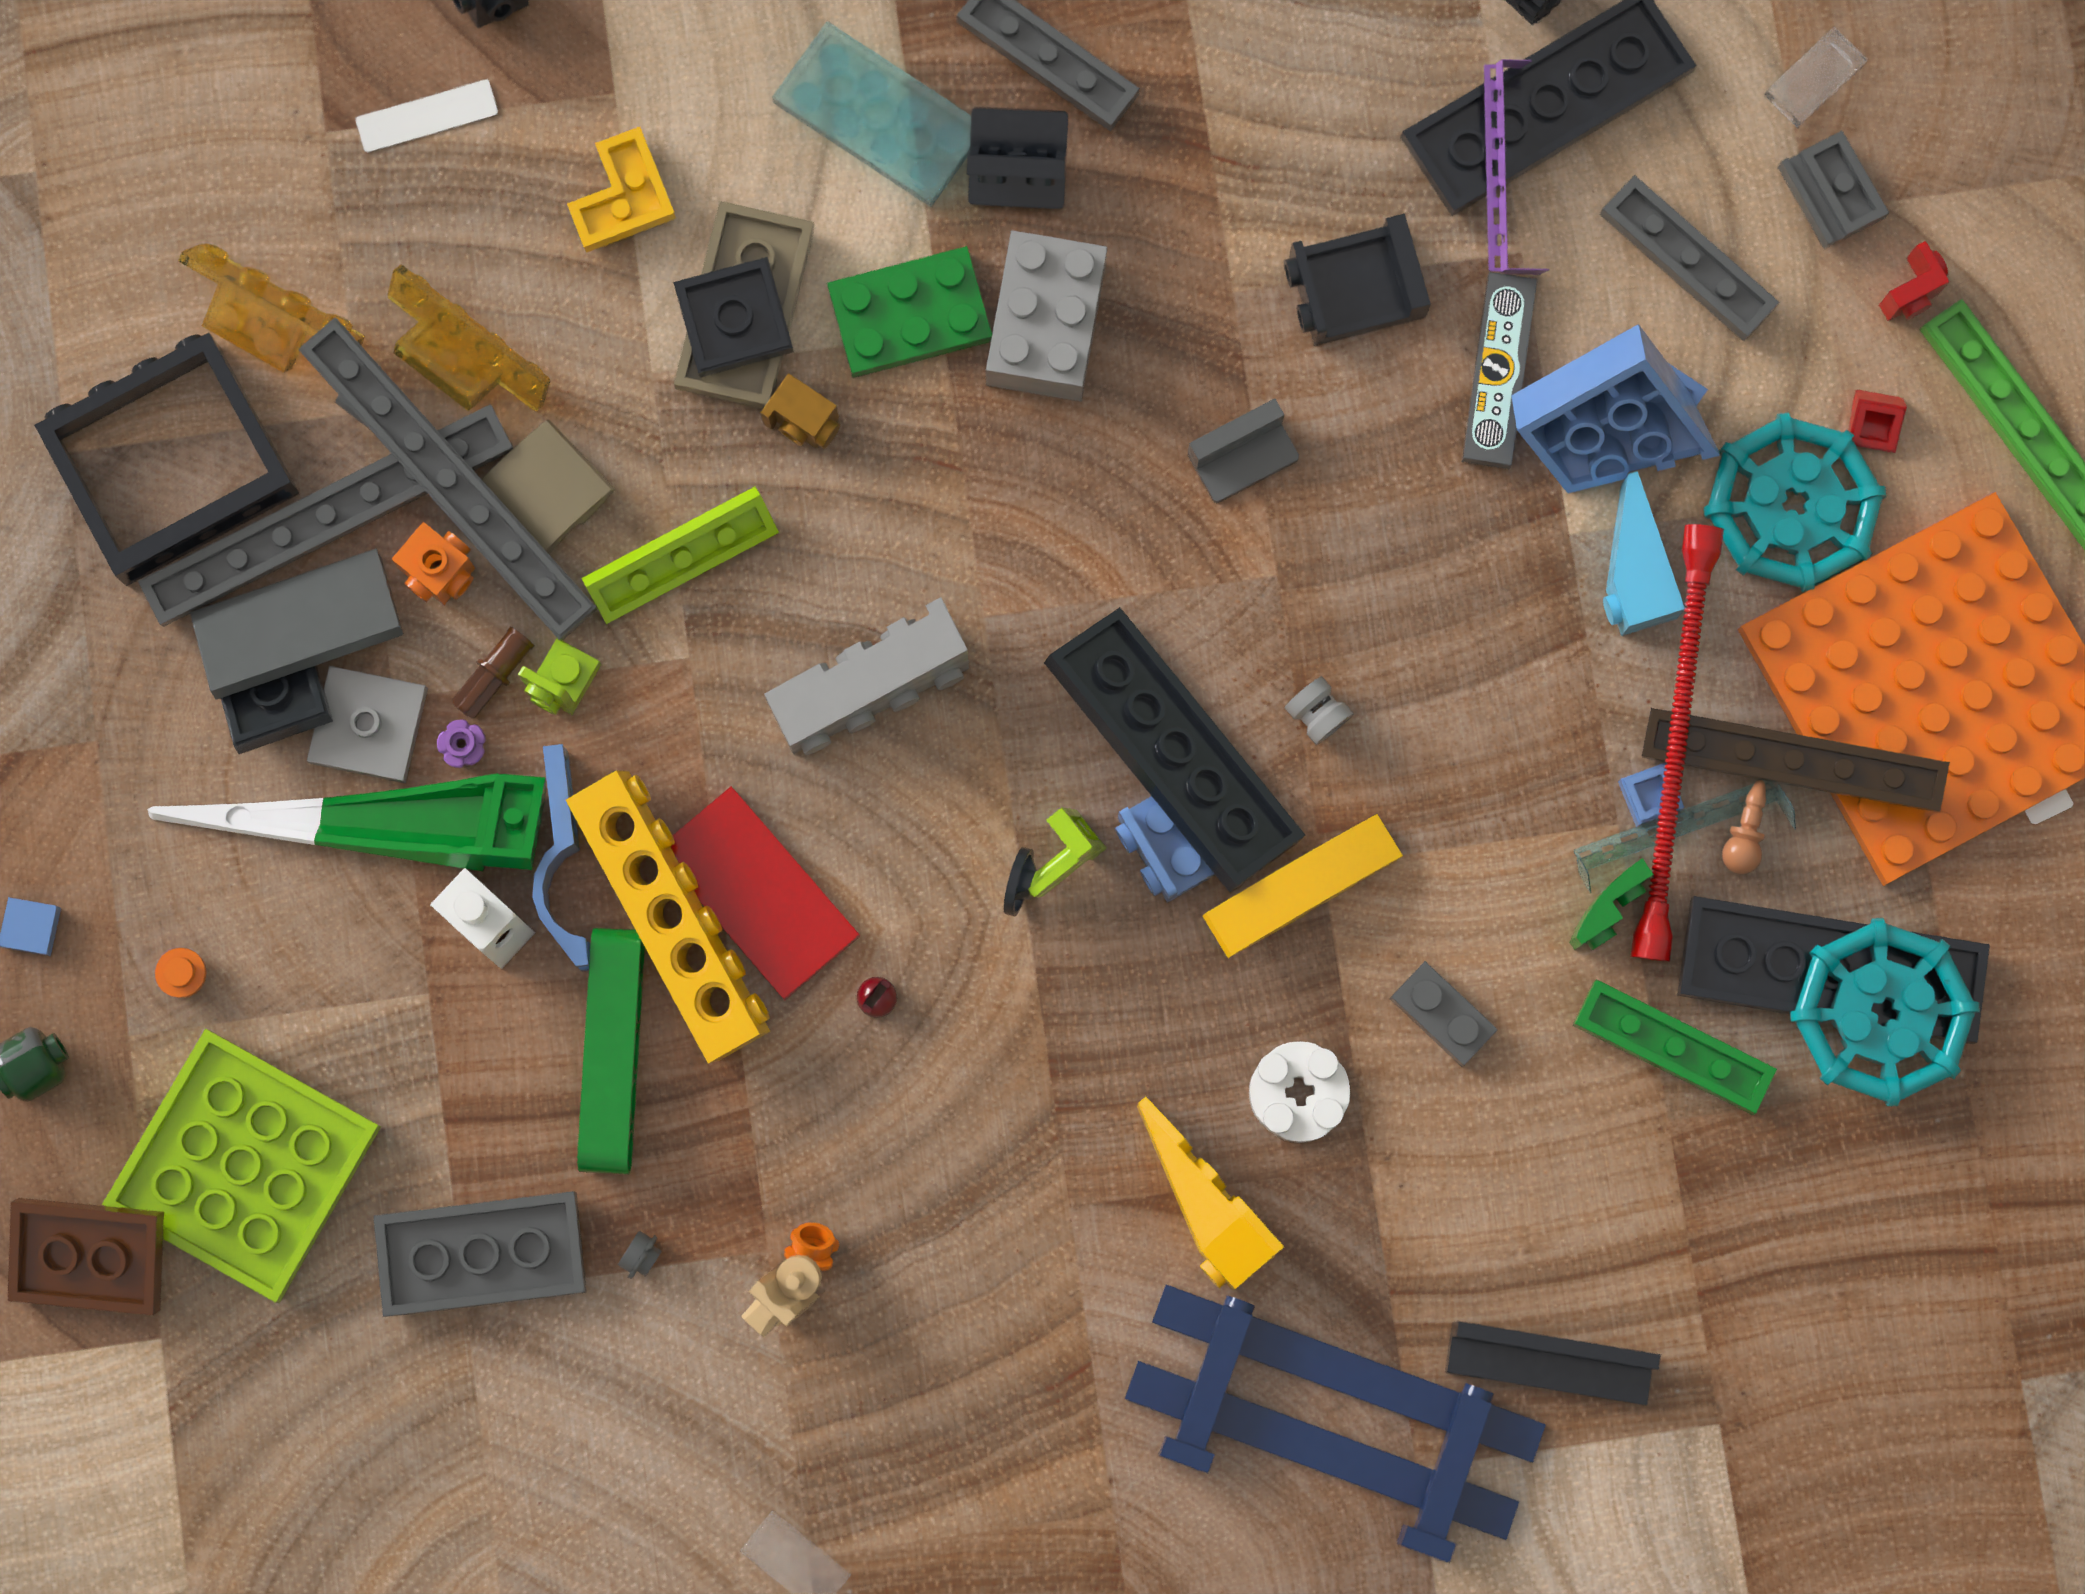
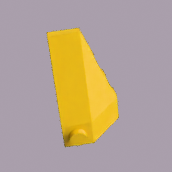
[1137,1097,1284,1291]

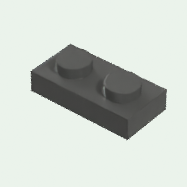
[1389,961,1498,1067]

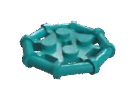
[1703,413,1887,593]
[1790,918,1980,1107]

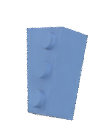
[1511,324,1720,493]

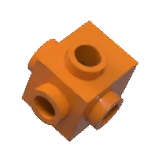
[391,522,476,605]

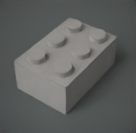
[986,230,1107,402]

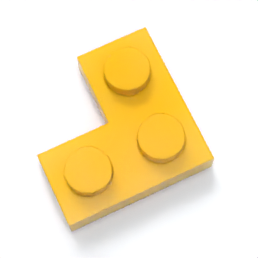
[567,126,676,253]

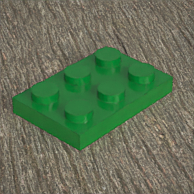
[827,246,992,378]

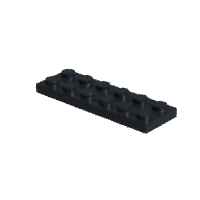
[1401,0,1697,216]
[1044,607,1305,893]
[1677,896,1990,1044]

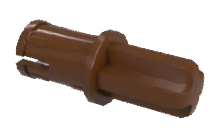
[452,626,535,718]

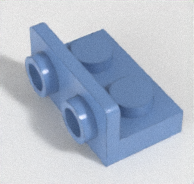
[1115,796,1215,903]

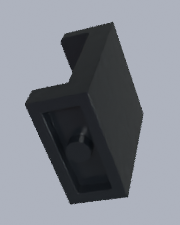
[1284,213,1431,346]

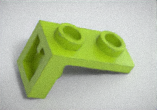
[518,638,602,715]

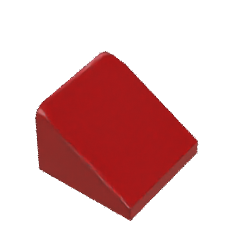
[1849,390,1907,453]

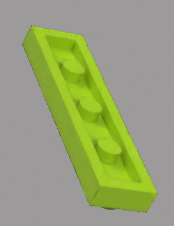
[581,487,779,624]

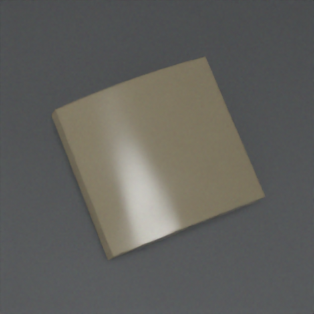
[482,420,615,554]

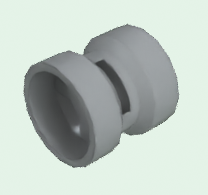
[1285,676,1354,745]

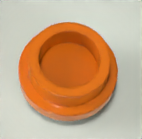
[155,948,206,998]

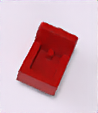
[1879,241,1950,321]

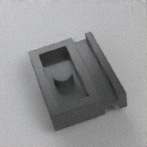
[1778,131,1889,249]

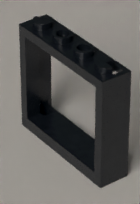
[34,332,300,587]

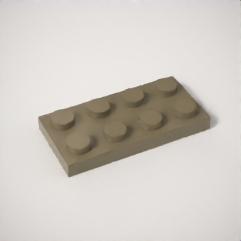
[674,201,815,409]

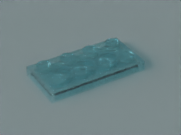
[772,21,971,207]

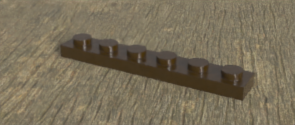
[1642,708,1950,813]

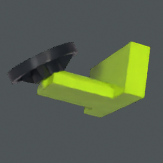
[1004,807,1107,917]

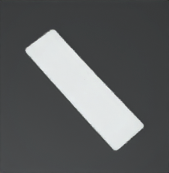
[356,79,498,152]

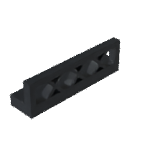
[1445,1321,1661,1405]

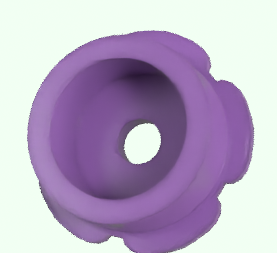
[437,720,486,768]

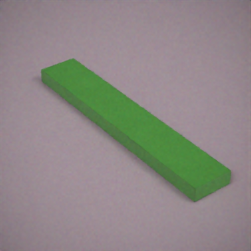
[1920,299,2085,550]

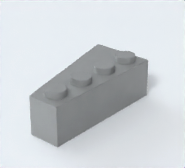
[764,597,969,755]

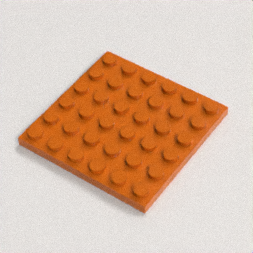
[1738,492,2085,886]

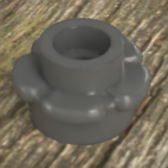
[617,1231,662,1279]

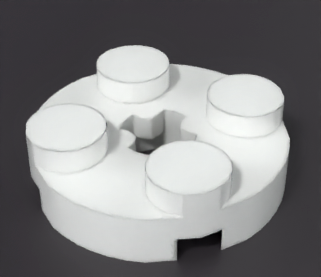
[1249,1042,1350,1143]

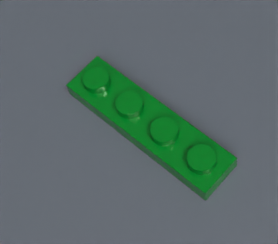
[1572,979,1777,1115]

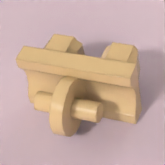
[742,1255,822,1337]

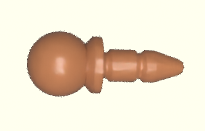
[1722,780,1766,874]

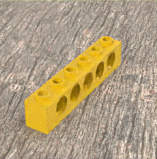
[566,770,771,1063]

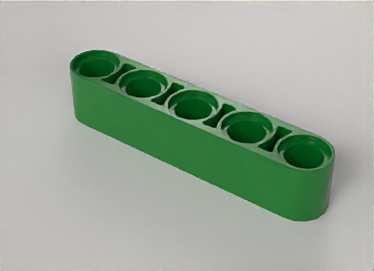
[577,928,645,1174]

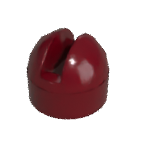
[857,977,897,1018]

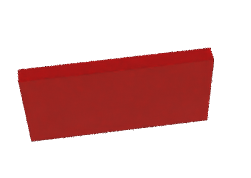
[670,786,860,1001]

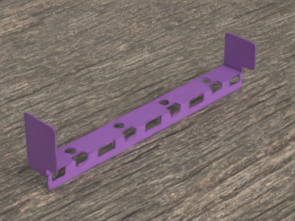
[1484,59,1549,275]

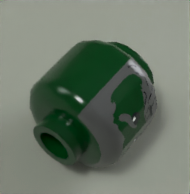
[0,1027,69,1102]

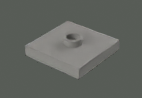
[307,666,428,783]

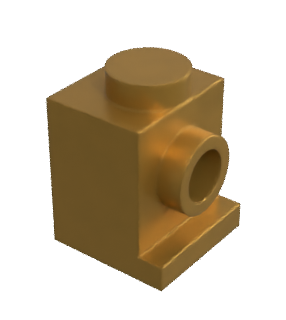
[760,373,840,449]

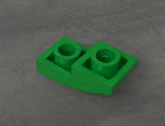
[1569,858,1654,950]

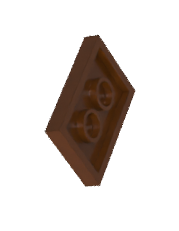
[8,1198,164,1315]

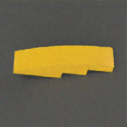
[1203,814,1403,958]

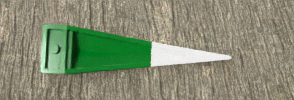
[147,773,547,871]

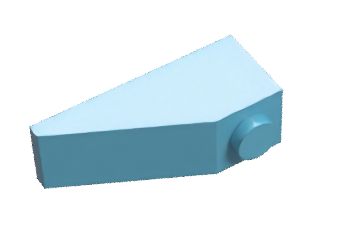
[1603,471,1685,636]

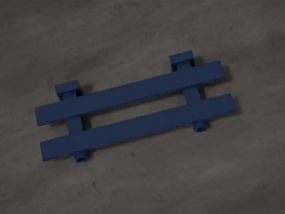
[1125,1284,1546,1563]

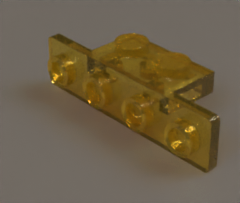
[178,244,365,373]
[387,265,550,411]

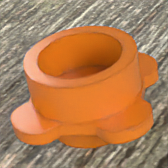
[784,1222,839,1271]

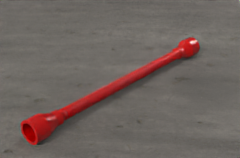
[1630,524,1724,962]

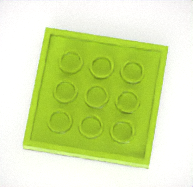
[102,1028,382,1303]

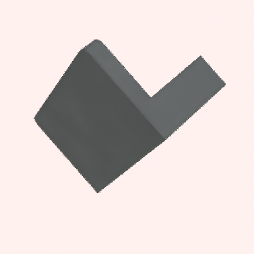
[1187,398,1299,503]

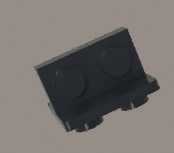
[967,107,1068,209]

